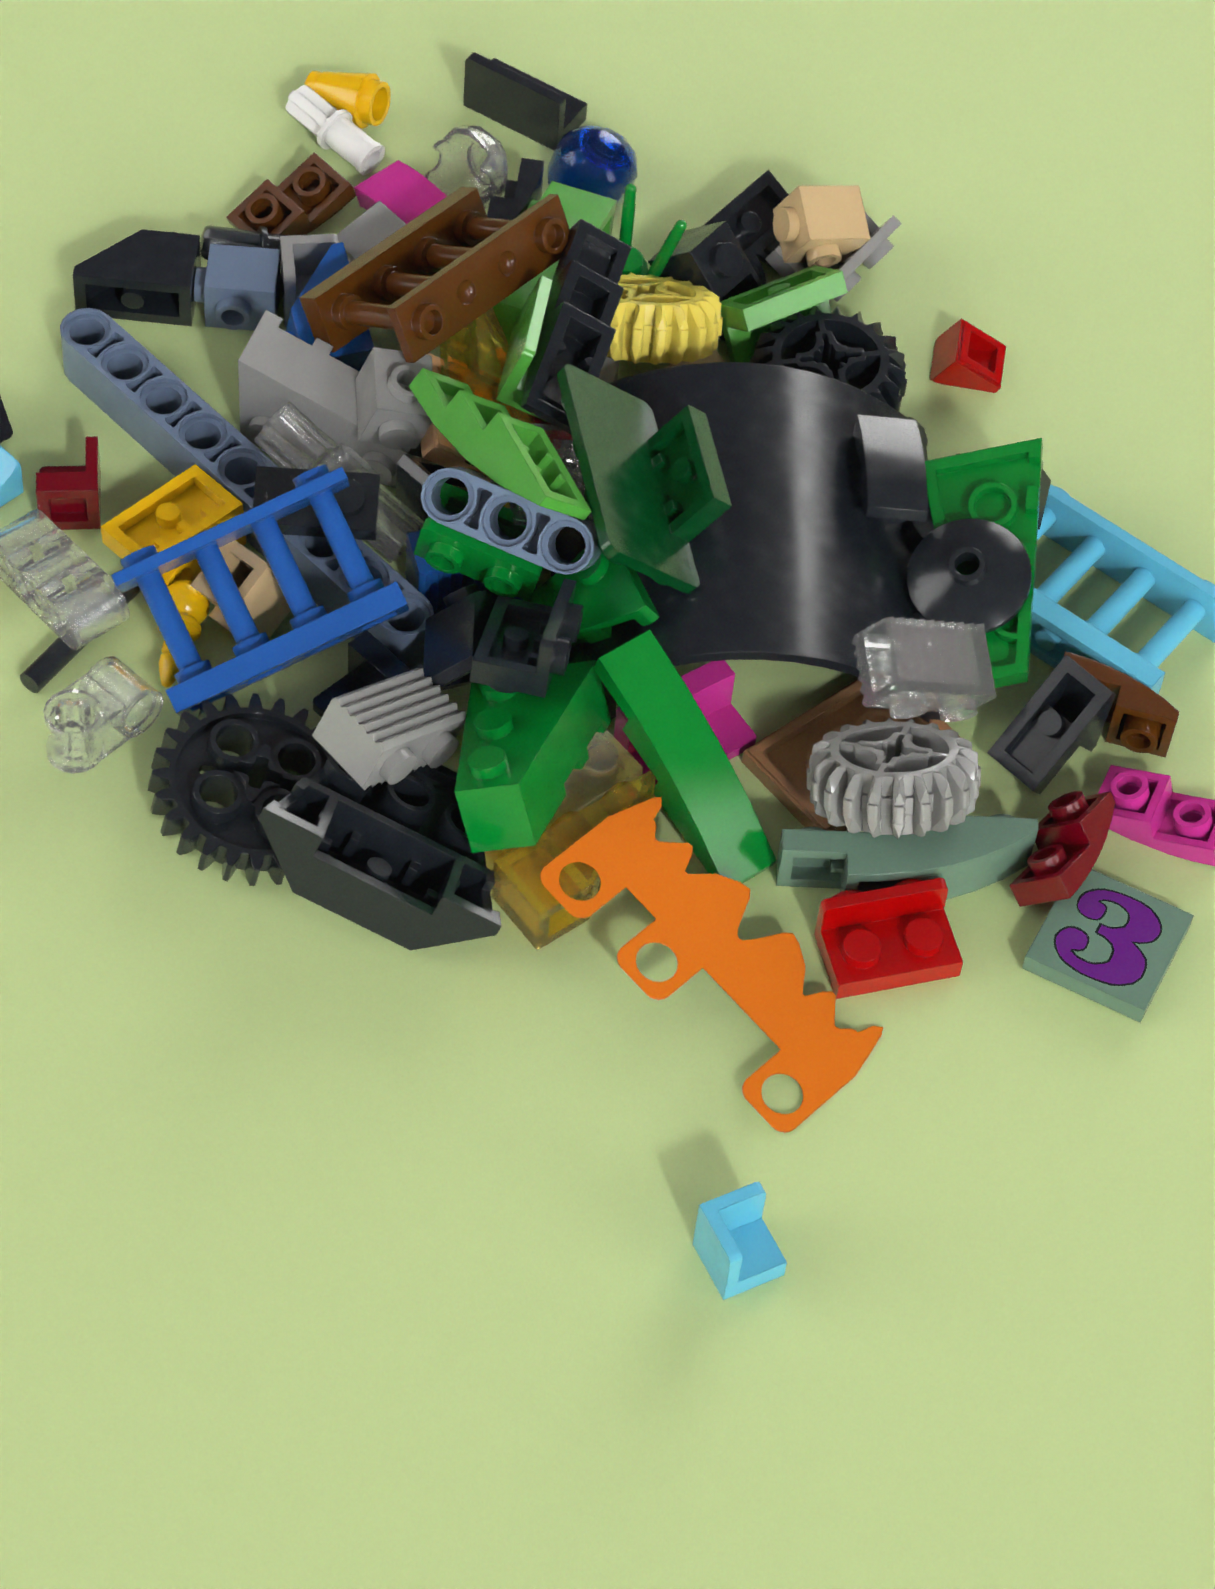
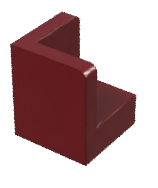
[36,436,101,530]

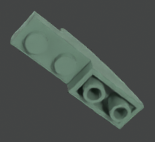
[776,814,1038,900]

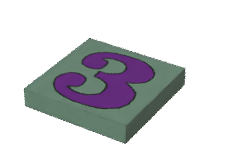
[1022,869,1194,1023]

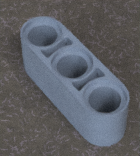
[421,466,601,575]

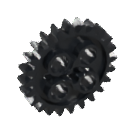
[148,693,331,886]

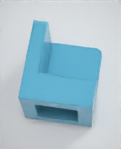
[693,1182,787,1300]

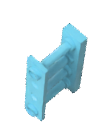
[1030,484,1215,695]

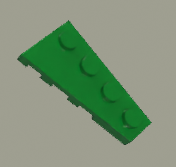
[925,438,1043,694]

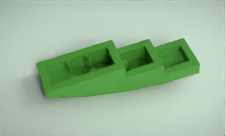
[409,368,592,520]

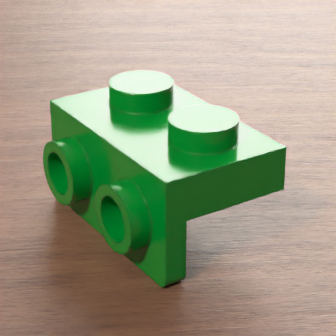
[414,482,543,602]

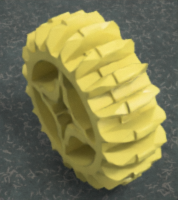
[606,273,723,366]

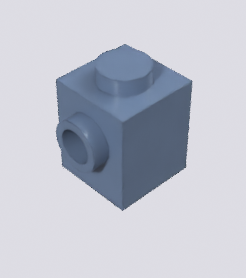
[194,244,281,331]

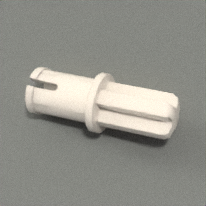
[285,85,385,175]

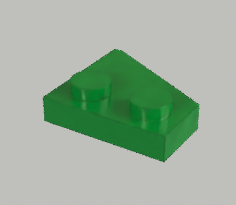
[524,549,660,650]

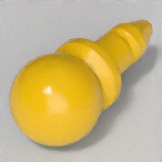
[157,580,210,688]

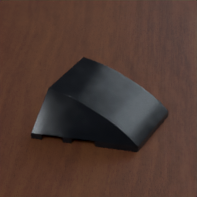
[258,757,502,951]

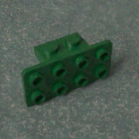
[557,364,732,594]

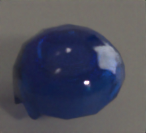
[547,126,638,202]

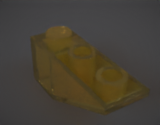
[491,771,656,950]

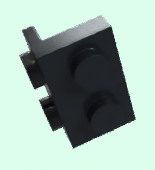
[469,578,584,698]

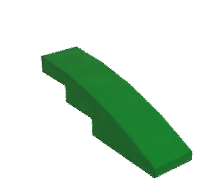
[593,630,777,884]

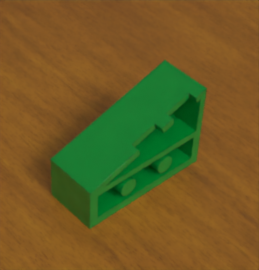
[454,660,611,853]

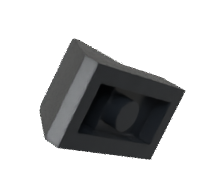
[987,655,1116,794]

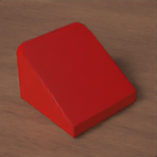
[930,318,1006,393]

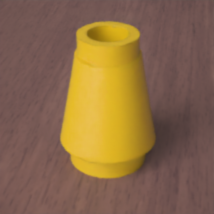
[304,70,391,129]

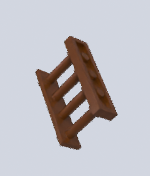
[299,187,570,363]

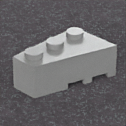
[238,310,422,488]

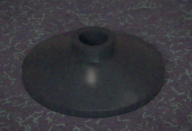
[907,519,1032,636]

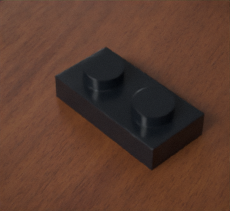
[253,466,380,541]

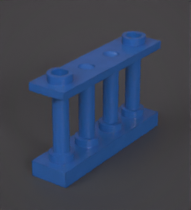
[111,464,409,716]

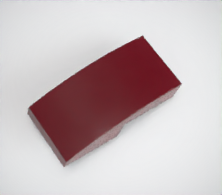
[1009,791,1116,907]

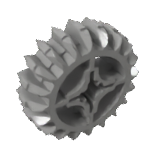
[807,718,981,839]

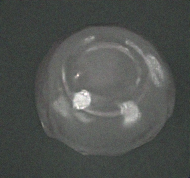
[425,125,508,209]

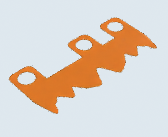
[540,797,883,1132]

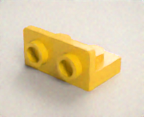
[100,464,246,587]

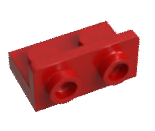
[814,878,963,999]

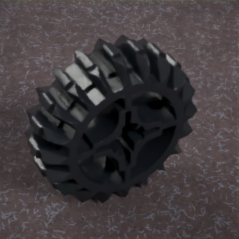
[750,305,907,412]

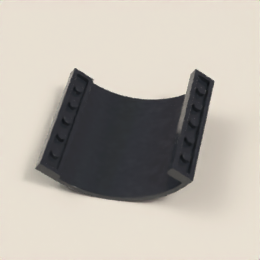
[551,362,952,723]

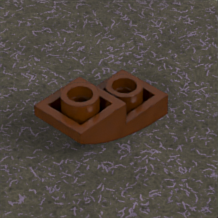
[226,152,356,236]
[1064,651,1179,758]

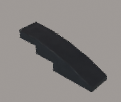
[521,219,632,435]

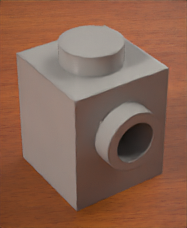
[355,347,433,449]

